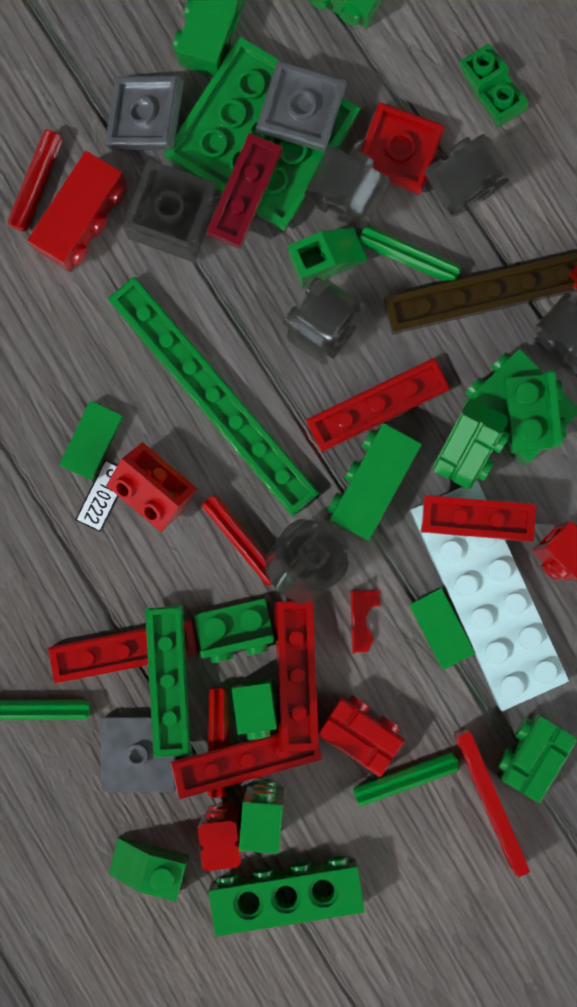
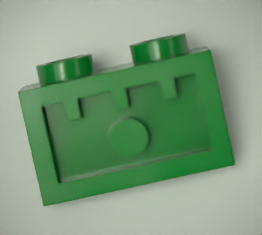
[504,370,567,453]
[194,599,275,664]

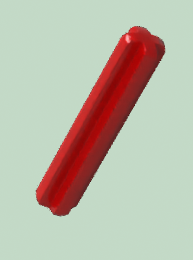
[8,129,63,232]
[202,494,282,586]
[207,687,230,798]

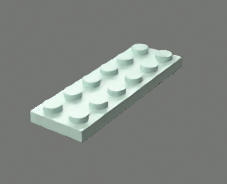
[410,480,569,711]

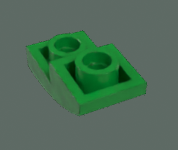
[459,43,529,127]

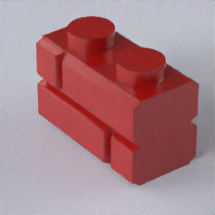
[318,695,405,777]
[198,803,244,871]

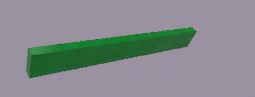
[107,276,320,517]

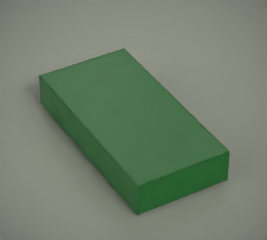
[59,401,124,481]
[408,588,476,670]

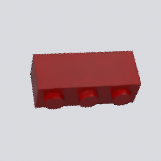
[27,150,127,272]

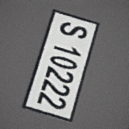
[75,459,118,533]

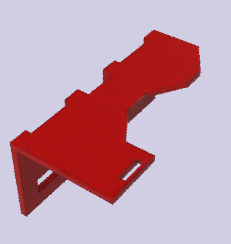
[350,590,380,654]

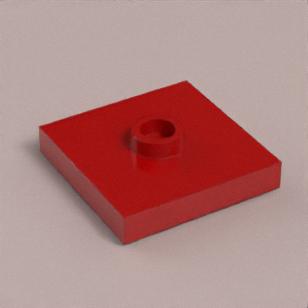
[354,102,446,195]

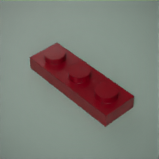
[206,133,283,250]

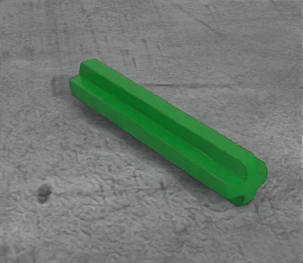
[359,225,461,283]
[0,699,91,720]
[353,752,460,806]

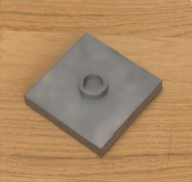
[256,60,346,153]
[105,76,184,150]
[100,717,176,793]

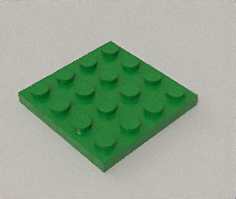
[164,36,360,232]

